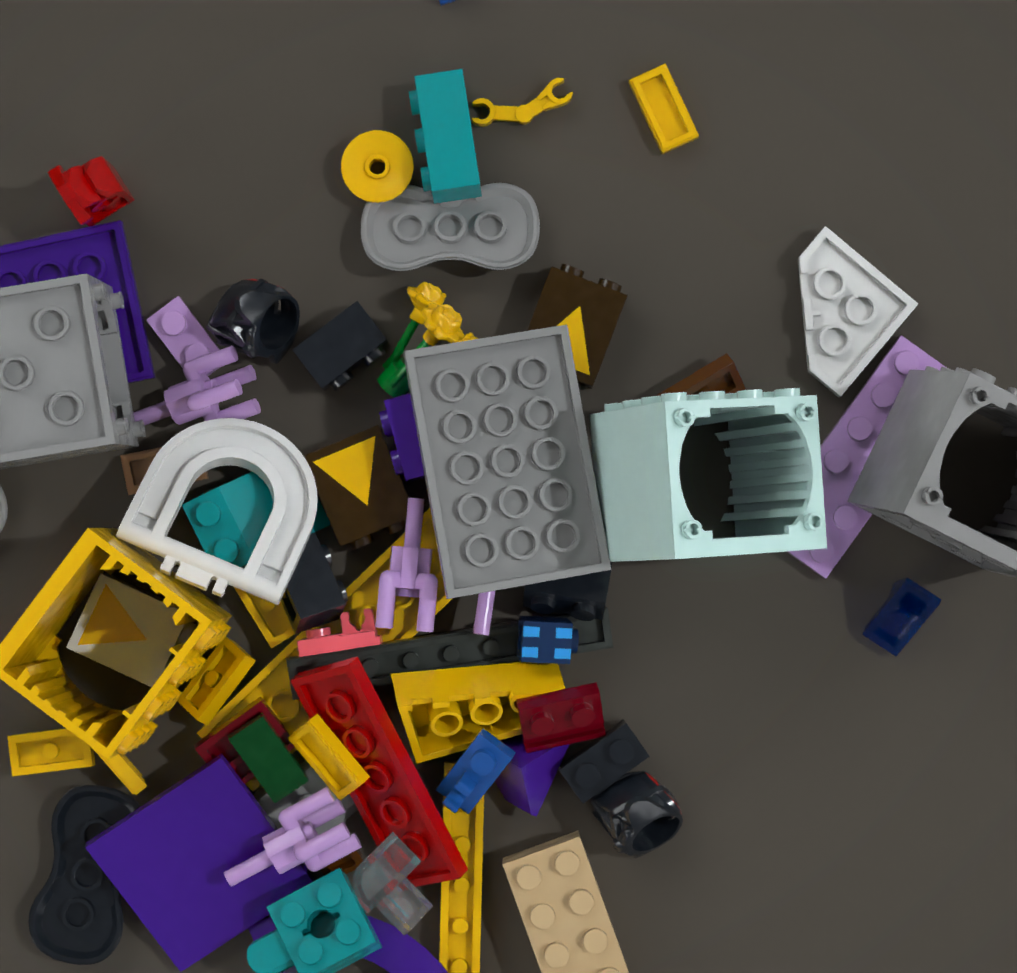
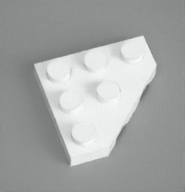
[798,226,918,397]

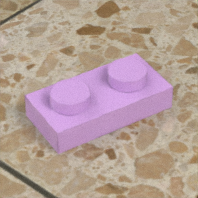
[146,296,220,376]

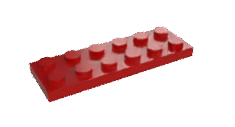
[290,656,468,890]

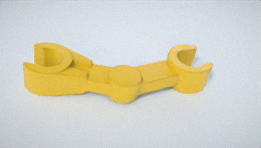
[472,78,573,127]

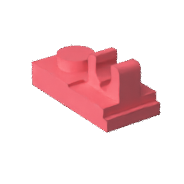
[297,608,383,657]

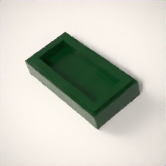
[228,713,309,803]

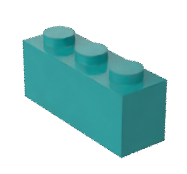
[409,69,482,204]

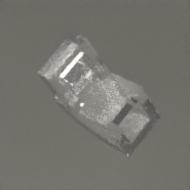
[353,832,433,935]

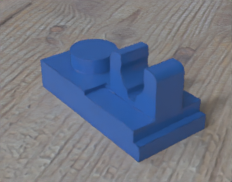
[436,728,516,814]

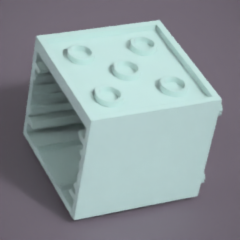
[590,388,827,562]

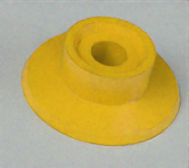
[341,130,414,203]

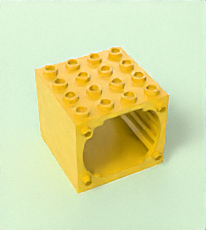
[0,528,232,760]

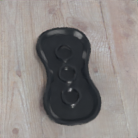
[28,785,141,965]

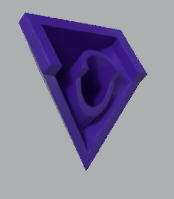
[495,734,569,817]

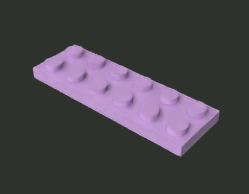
[787,335,947,579]

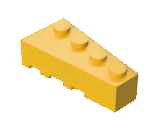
[391,662,566,764]

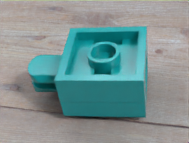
[247,868,382,973]

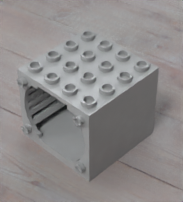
[0,273,146,470]
[847,366,1017,578]

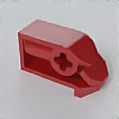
[47,156,135,227]

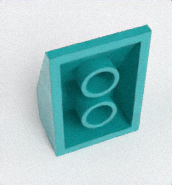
[182,472,331,568]

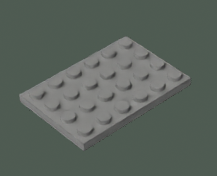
[403,324,611,599]

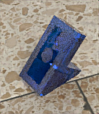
[862,577,942,656]

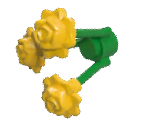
[377,282,478,398]

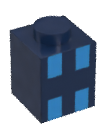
[516,616,579,664]

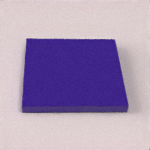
[0,220,156,384]
[85,753,315,972]

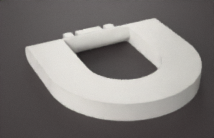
[116,418,318,605]

